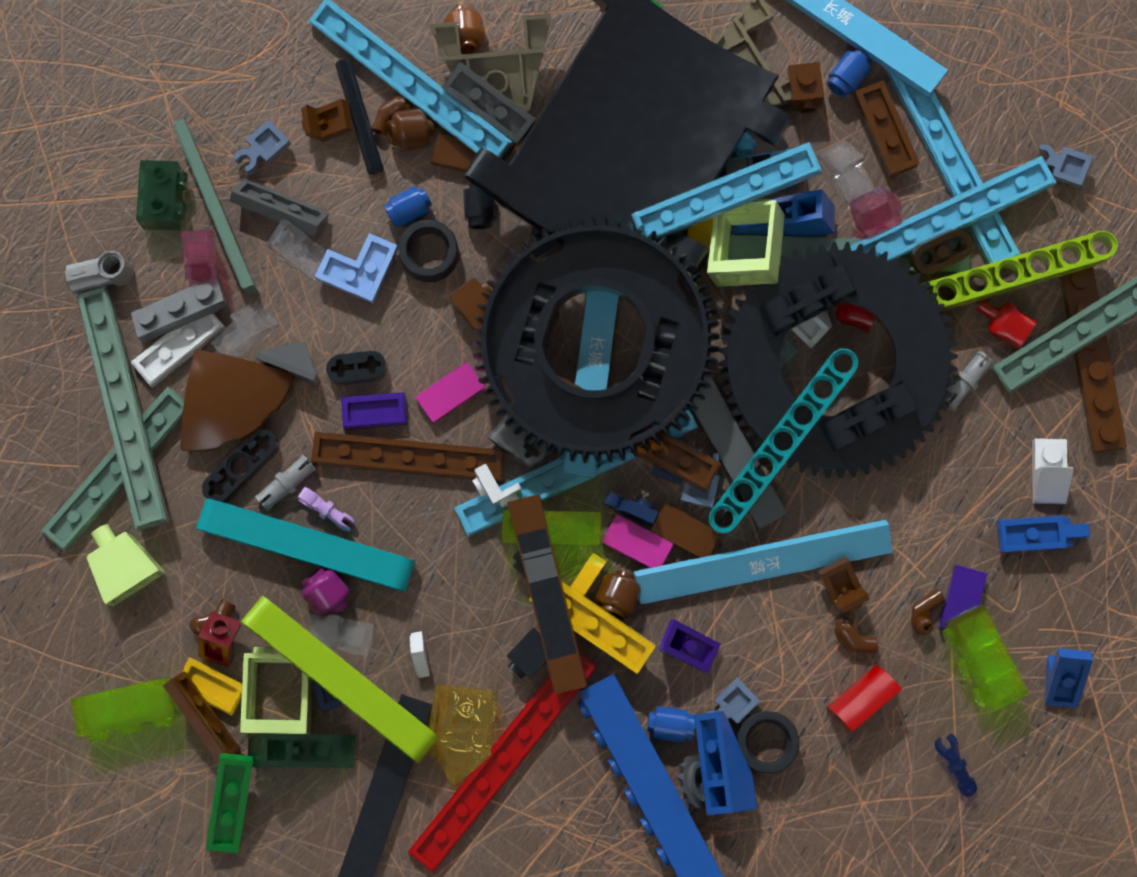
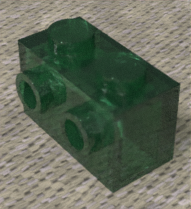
[136,160,188,230]

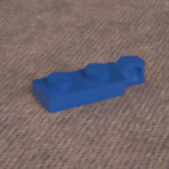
[996,516,1090,553]

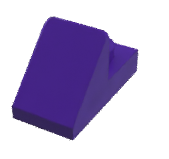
[658,619,721,673]

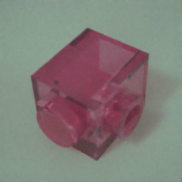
[848,187,902,238]
[181,230,217,282]

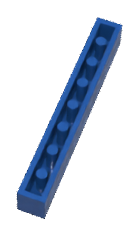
[577,674,724,877]

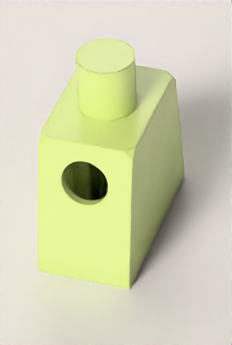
[87,524,166,607]

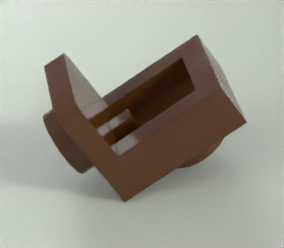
[787,62,824,114]
[301,99,354,142]
[817,556,870,613]

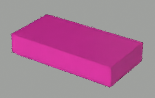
[415,362,486,424]
[602,514,673,568]

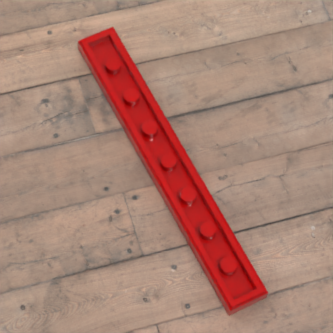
[408,651,598,873]

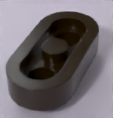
[910,229,973,274]

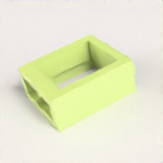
[707,199,785,287]
[240,647,313,734]

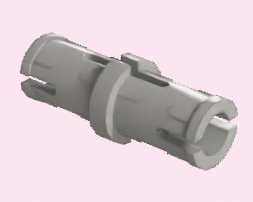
[941,351,994,412]
[255,455,317,512]

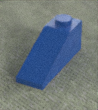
[733,189,835,237]
[694,711,757,815]

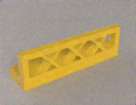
[529,582,657,674]

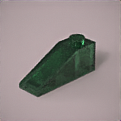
[248,733,355,768]

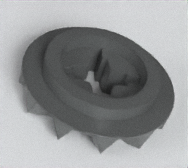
[677,755,706,809]

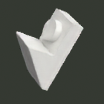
[1032,439,1073,504]

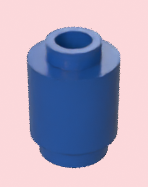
[826,50,871,98]
[383,186,432,227]
[647,706,695,743]

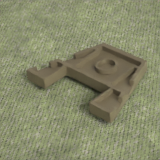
[713,0,791,106]
[430,13,551,111]

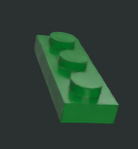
[205,753,253,853]

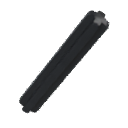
[335,59,384,175]

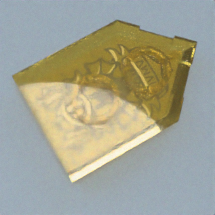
[429,684,498,786]

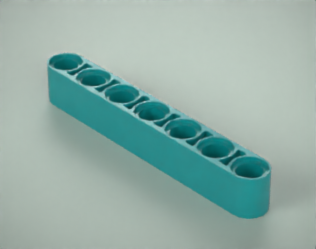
[709,348,858,533]
[196,498,416,592]

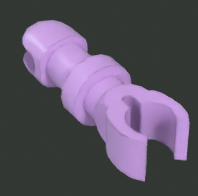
[298,487,356,532]

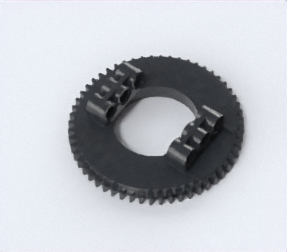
[719,242,958,478]

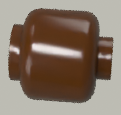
[386,108,434,152]
[595,570,641,621]

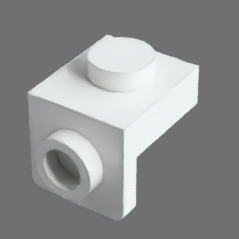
[472,464,522,508]

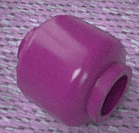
[301,567,350,616]

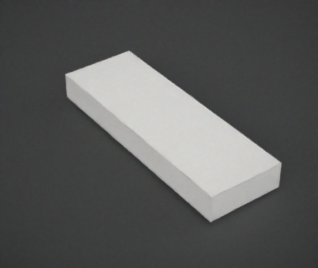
[131,313,226,388]

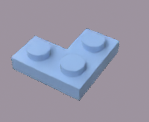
[315,233,398,304]

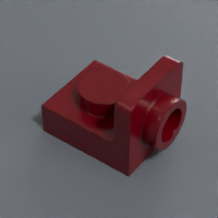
[198,612,241,667]

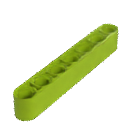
[920,231,1118,312]
[241,596,439,764]

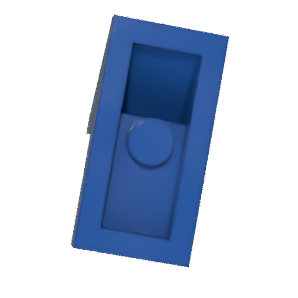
[1044,648,1093,708]

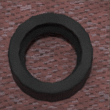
[399,220,459,282]
[736,711,800,774]

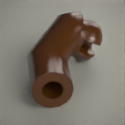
[372,96,412,135]
[911,588,946,635]
[190,599,236,636]
[834,617,878,653]

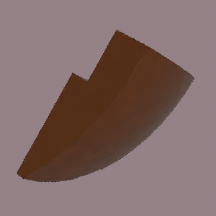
[180,349,295,452]

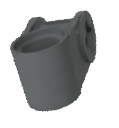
[487,414,549,469]

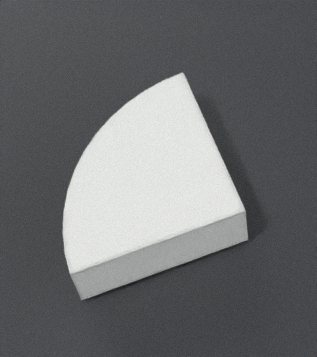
[410,631,430,678]

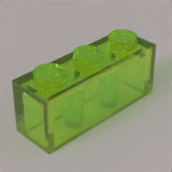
[501,510,601,545]
[942,604,1029,711]
[71,677,182,743]

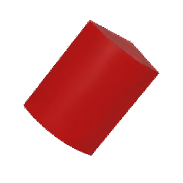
[826,665,902,732]

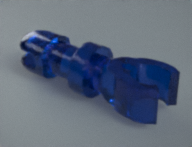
[935,733,977,797]

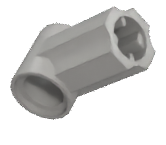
[65,251,134,293]

